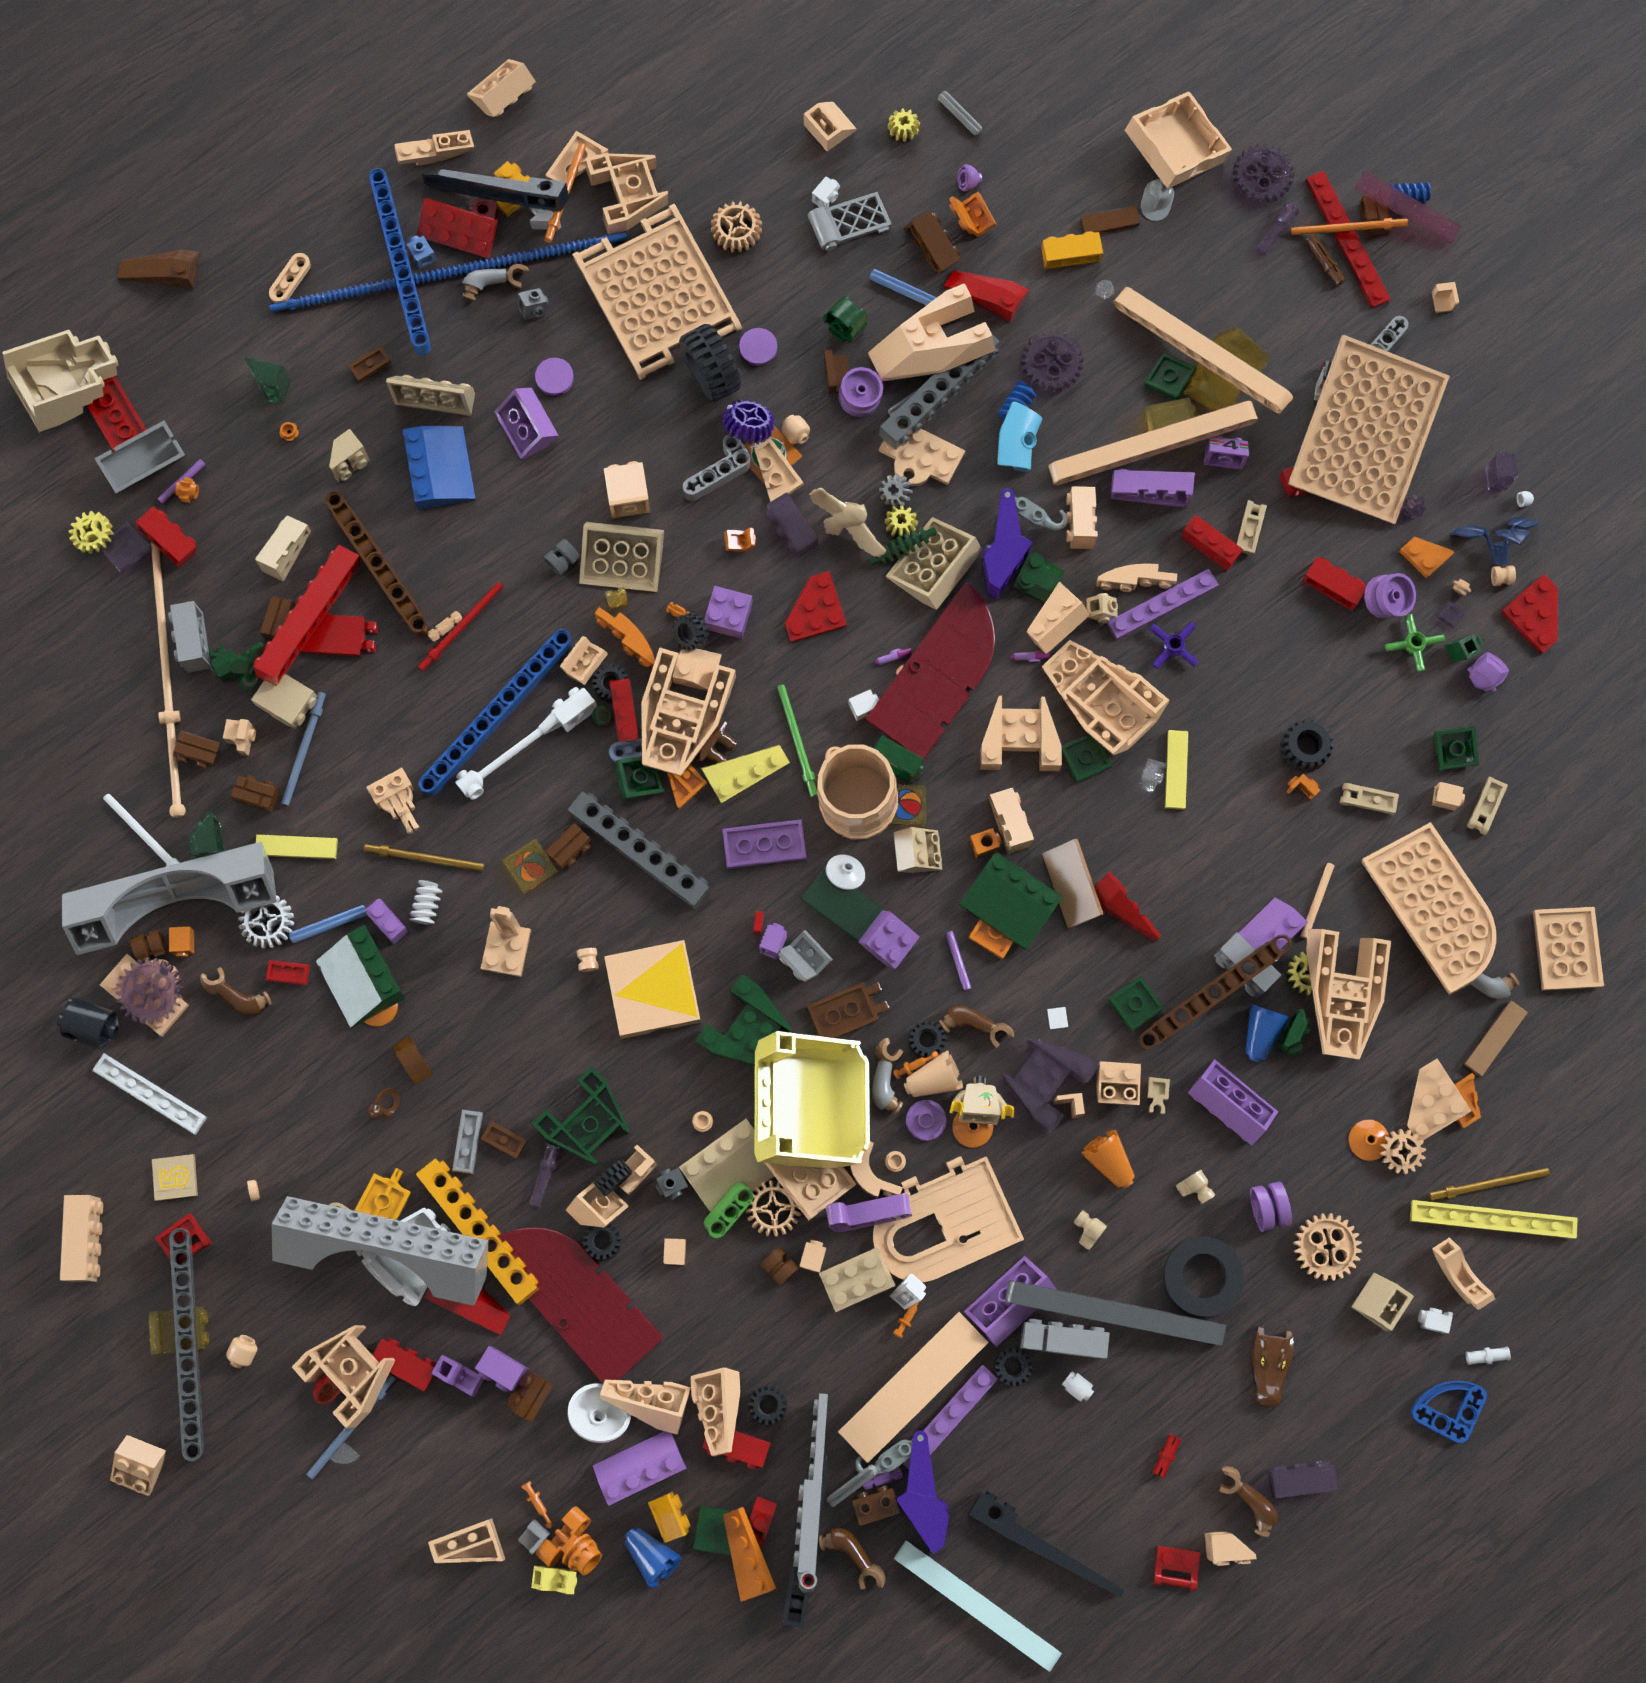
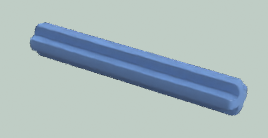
[870,269,937,306]
[289,905,367,943]

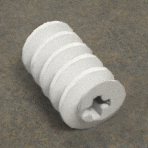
[409,880,442,925]

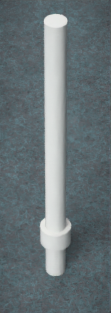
[103,794,179,867]

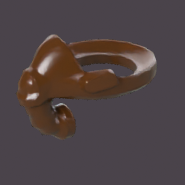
[368,1088,400,1119]

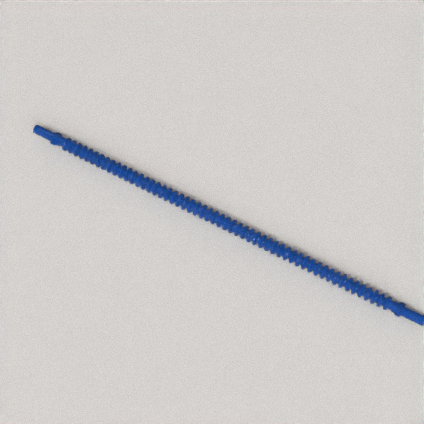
[270,232,628,312]

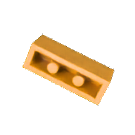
[1041,232,1103,269]

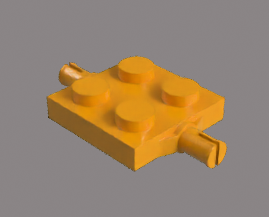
[354,1168,412,1220]

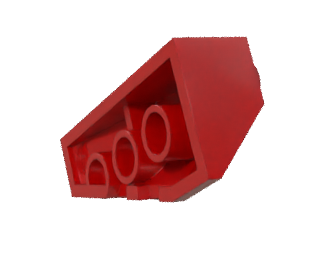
[944,270,1029,322]

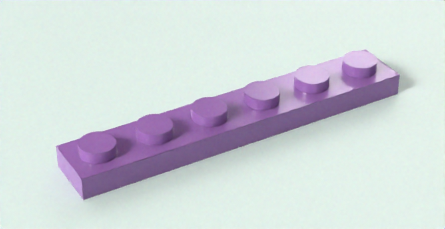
[1107,569,1218,640]
[902,1365,998,1469]

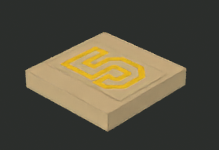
[152,1154,198,1201]

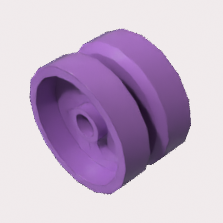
[838,367,883,417]
[1364,573,1416,618]
[1250,1181,1292,1232]

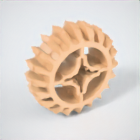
[711,201,762,253]
[746,1180,801,1237]

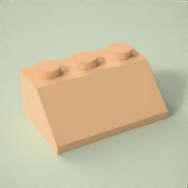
[467,59,536,117]

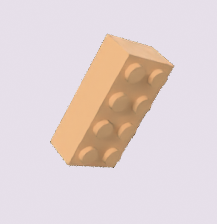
[60,1195,103,1282]

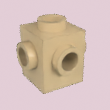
[1086,593,1118,623]

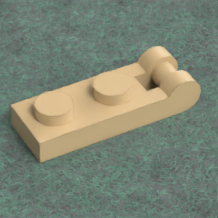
[1236,500,1267,556]
[1467,777,1508,835]
[1339,783,1399,815]

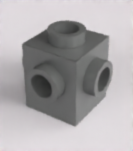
[517,288,549,320]
[655,1167,689,1200]

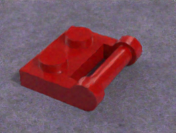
[155,1213,212,1265]
[1153,1545,1200,1592]

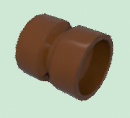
[130,929,167,963]
[760,1247,799,1286]

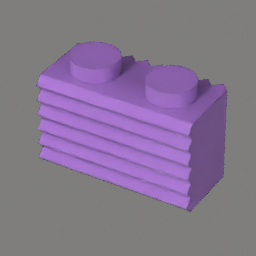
[365,899,408,944]
[759,923,787,960]

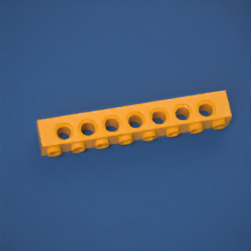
[416,1158,539,1305]

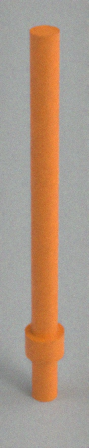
[544,143,586,243]
[1291,218,1408,235]

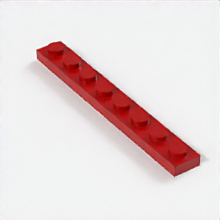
[1305,170,1391,309]

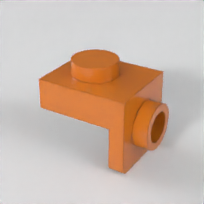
[724,528,756,552]
[1286,774,1321,800]

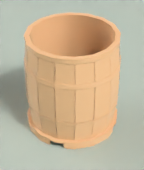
[817,745,898,840]

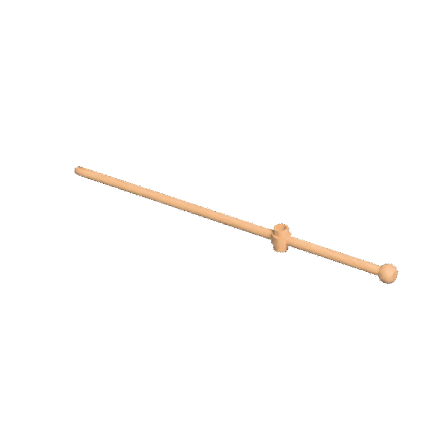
[151,542,186,818]

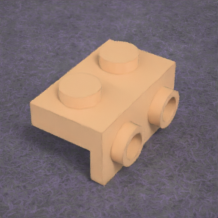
[560,636,607,685]

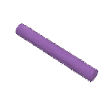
[157,459,206,504]
[945,931,971,991]

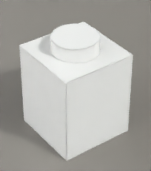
[848,689,879,721]

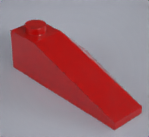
[1094,872,1161,942]
[424,1287,511,1335]

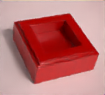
[753,911,764,935]

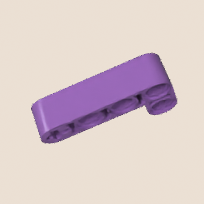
[826,1194,912,1233]

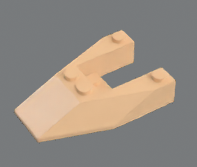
[868,284,996,381]
[641,648,736,776]
[1306,929,1391,1059]

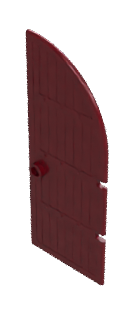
[865,582,995,760]
[488,1227,664,1384]

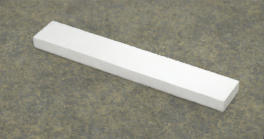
[92,1053,207,1135]

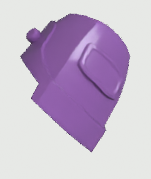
[1467,652,1509,692]

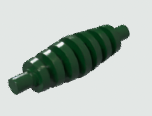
[869,527,938,565]

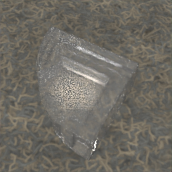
[330,1442,361,1464]

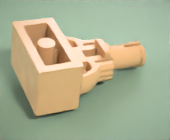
[367,768,420,834]

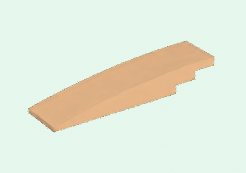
[838,1312,988,1463]

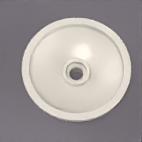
[568,1383,631,1443]

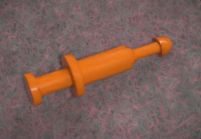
[893,1051,938,1079]
[893,1302,919,1338]
[521,1481,552,1528]

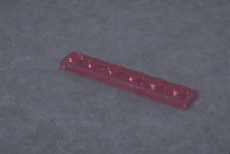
[1354,171,1461,244]

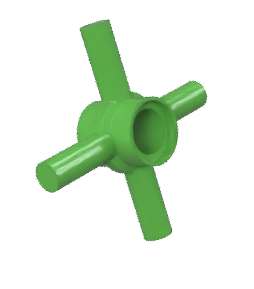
[1385,614,1445,672]

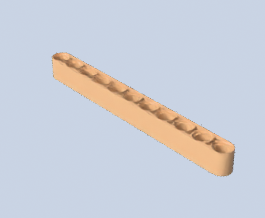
[1113,287,1293,413]
[1048,401,1258,485]

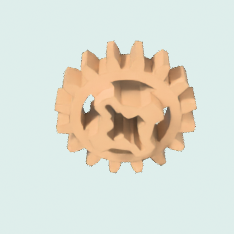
[1380,1129,1426,1174]

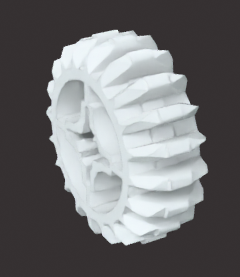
[239,896,294,949]

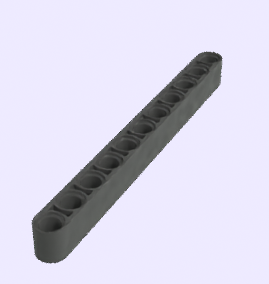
[170,1228,204,1461]
[1005,1280,1227,1346]

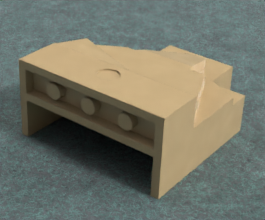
[2,330,119,432]

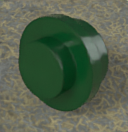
[592,706,612,726]

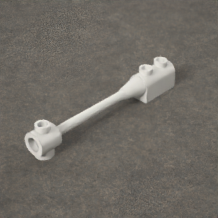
[455,687,598,800]

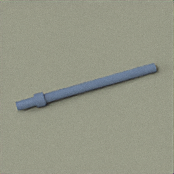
[281,692,326,806]
[307,1374,396,1479]

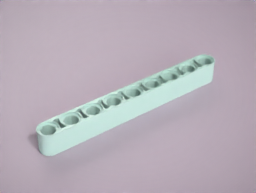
[894,1540,1062,1672]

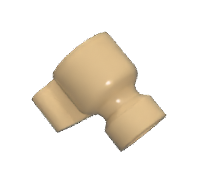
[1176,1170,1215,1204]
[1073,1210,1107,1250]

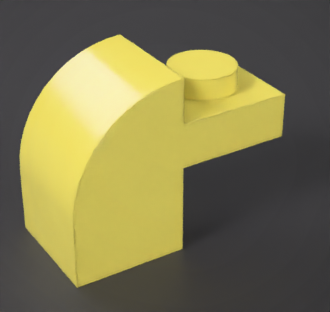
[531,1566,577,1594]

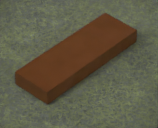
[1080,206,1140,234]

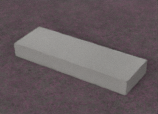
[452,1110,483,1174]

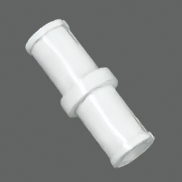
[1465,1347,1511,1365]

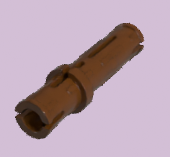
[1305,234,1347,287]

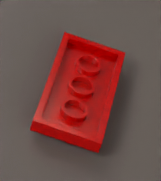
[416,198,498,258]
[87,376,147,452]

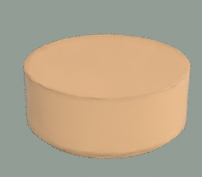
[247,1180,260,1202]

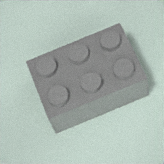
[168,601,211,673]
[1214,932,1281,998]

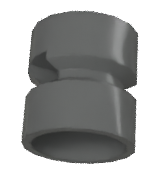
[543,539,580,576]

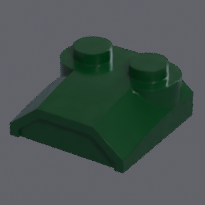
[1013,553,1065,604]
[1433,726,1479,771]
[616,756,664,801]
[1276,1008,1312,1056]

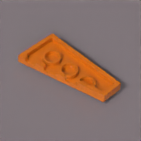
[723,1507,776,1602]

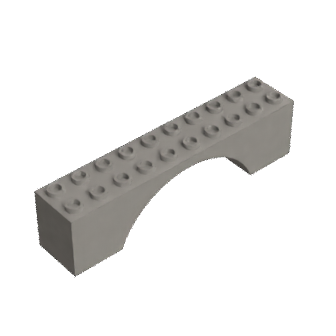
[62,842,277,955]
[272,1196,488,1306]

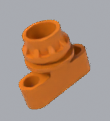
[536,1506,602,1576]

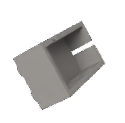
[95,420,185,493]
[1019,1319,1110,1359]

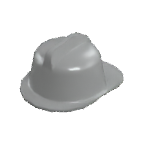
[1141,179,1174,221]

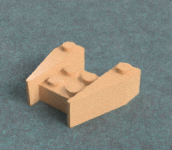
[586,153,668,235]
[980,696,1062,771]
[292,1325,395,1428]

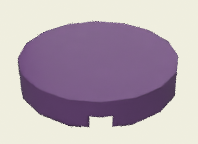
[739,328,777,366]
[535,358,574,396]
[906,1100,946,1141]

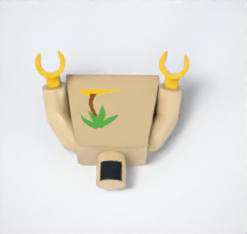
[950,1076,1014,1125]

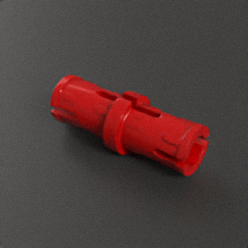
[1152,1434,1182,1479]

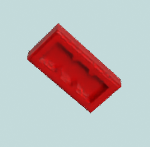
[266,960,310,986]

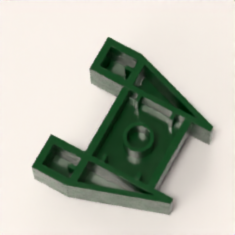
[696,974,792,1067]
[532,1066,630,1165]

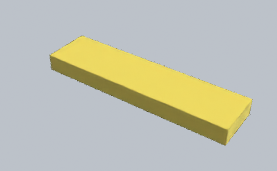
[1165,730,1188,810]
[256,835,338,859]

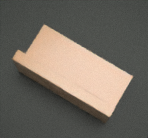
[1053,1093,1085,1119]

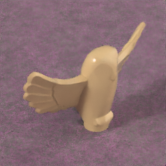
[809,488,886,557]

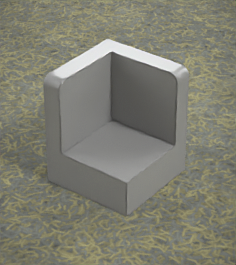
[518,1520,551,1555]

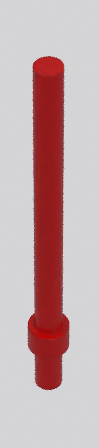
[418,582,504,671]

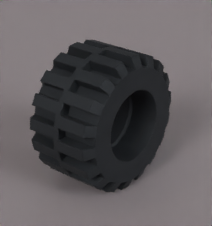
[1280,719,1334,772]

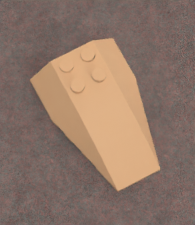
[1042,640,1169,755]

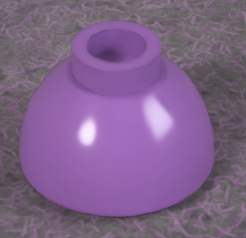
[957,164,982,191]

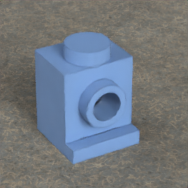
[407,236,436,269]

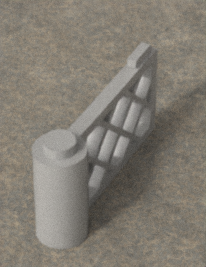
[807,192,892,252]

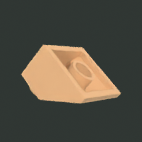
[673,648,721,691]
[566,1181,628,1228]

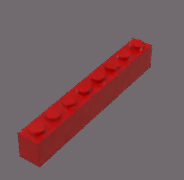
[253,545,360,687]

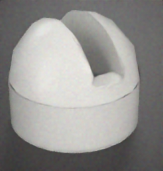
[1517,491,1534,507]

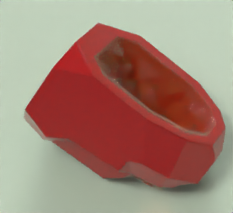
[313,1371,341,1405]

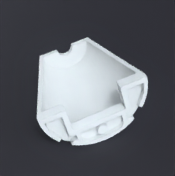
[356,1208,451,1306]

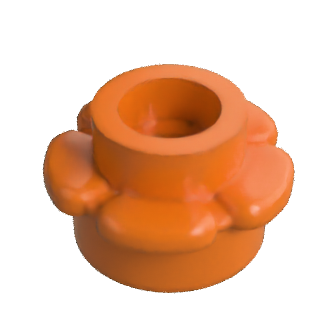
[279,422,299,441]

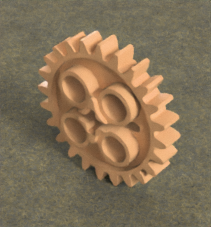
[1293,1213,1362,1281]

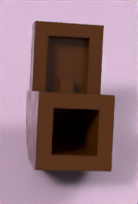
[393,1036,433,1085]

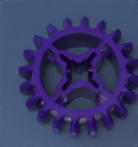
[723,399,775,444]

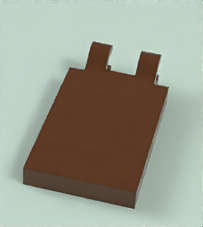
[807,982,890,1038]

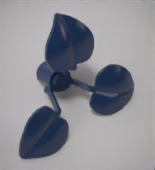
[1450,517,1540,565]

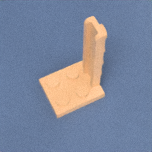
[481,906,531,977]

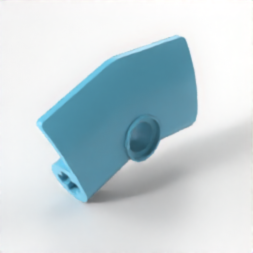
[998,402,1042,472]

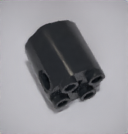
[57,997,119,1050]

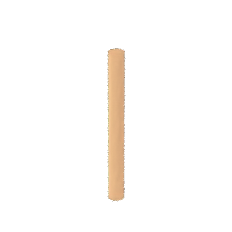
[1300,863,1335,939]

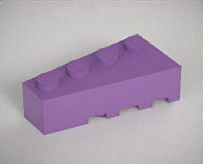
[1110,469,1195,508]

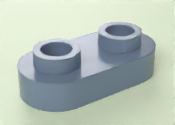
[609,738,642,762]

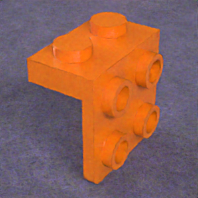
[949,192,997,237]

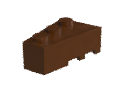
[903,209,960,274]

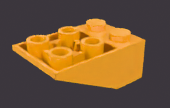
[648,1491,691,1543]

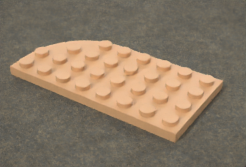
[1361,822,1496,995]

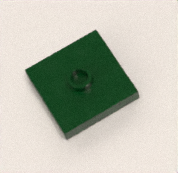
[1144,353,1197,401]
[1062,734,1113,784]
[1107,976,1165,1032]
[693,1506,731,1556]

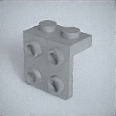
[778,930,833,982]

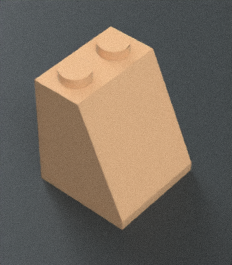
[604,461,651,519]

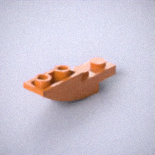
[595,607,655,669]

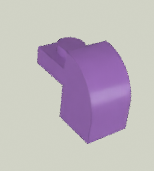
[431,1355,484,1397]

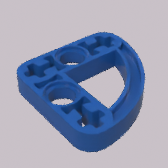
[1410,1381,1487,1443]

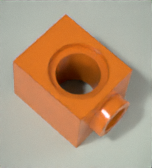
[969,828,1002,858]

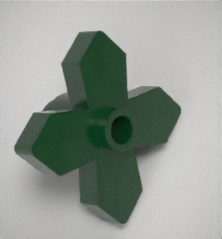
[226,642,265,692]

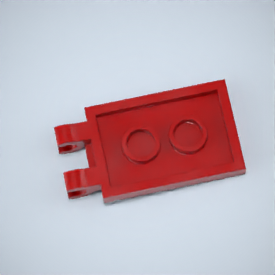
[301,614,378,657]

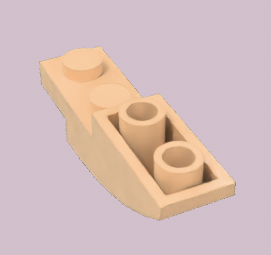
[394,130,474,166]
[1096,564,1177,592]

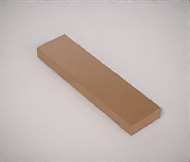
[1464,1000,1528,1077]

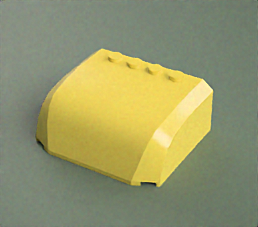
[754,1031,870,1168]

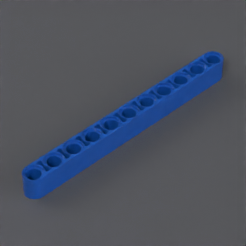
[369,168,431,356]
[419,629,572,797]

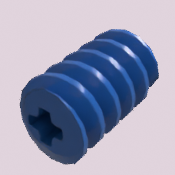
[1388,182,1431,208]
[997,380,1036,421]

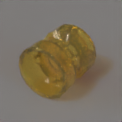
[605,587,629,610]

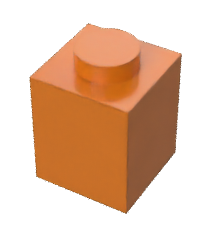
[169,927,194,958]

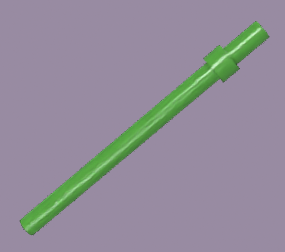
[777,685,817,797]

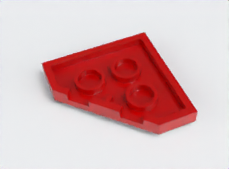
[785,571,847,643]
[1501,574,1558,655]

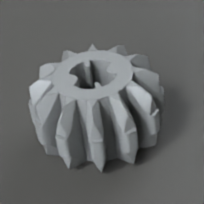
[879,474,913,507]

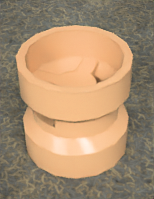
[1491,566,1516,586]
[577,948,599,972]

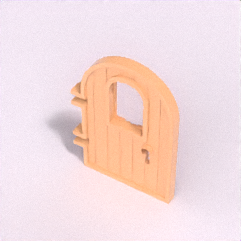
[873,1156,1024,1283]

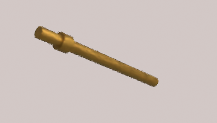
[364,844,484,872]
[1429,1168,1550,1200]

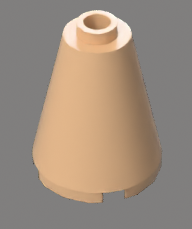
[904,1051,963,1097]

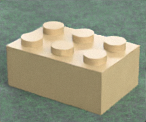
[819,1248,895,1312]

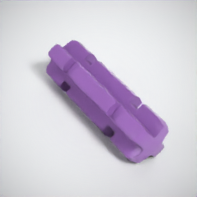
[863,1467,903,1490]

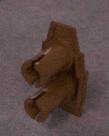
[694,721,738,764]

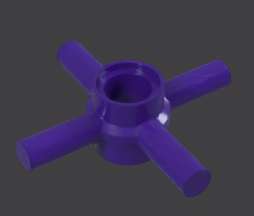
[1149,622,1199,669]

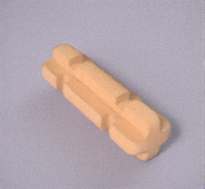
[427,611,463,642]

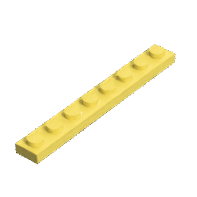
[1410,1200,1577,1239]

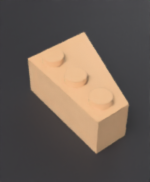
[989,788,1034,854]

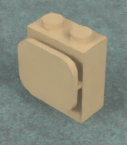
[251,674,317,729]

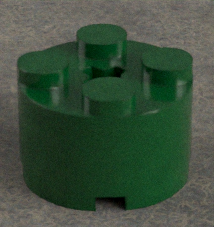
[823,296,868,343]

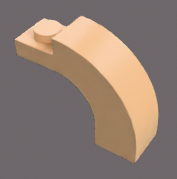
[850,1142,903,1198]
[1432,1238,1495,1310]

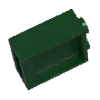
[874,736,925,785]

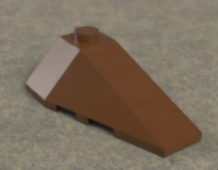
[117,250,200,289]

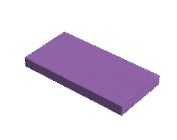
[722,819,807,869]

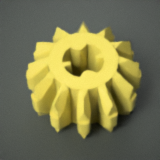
[888,108,920,142]
[884,505,918,537]

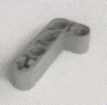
[683,434,750,501]

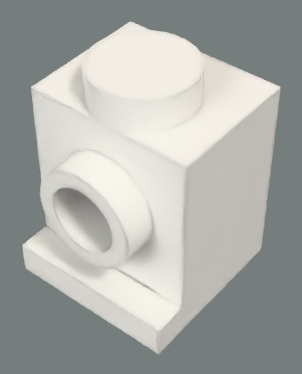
[812,177,840,208]
[1418,1308,1453,1334]

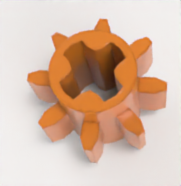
[175,477,199,503]

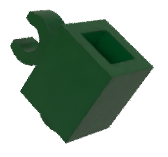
[1445,634,1484,663]
[209,643,239,683]

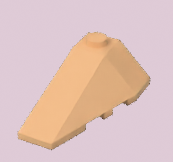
[691,1368,740,1456]
[599,1380,691,1435]

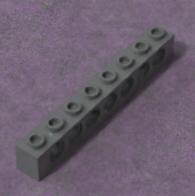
[879,335,1000,450]
[568,791,710,909]

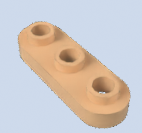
[269,253,311,303]

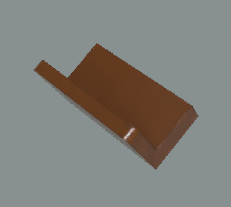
[824,350,849,394]

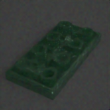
[801,866,886,941]

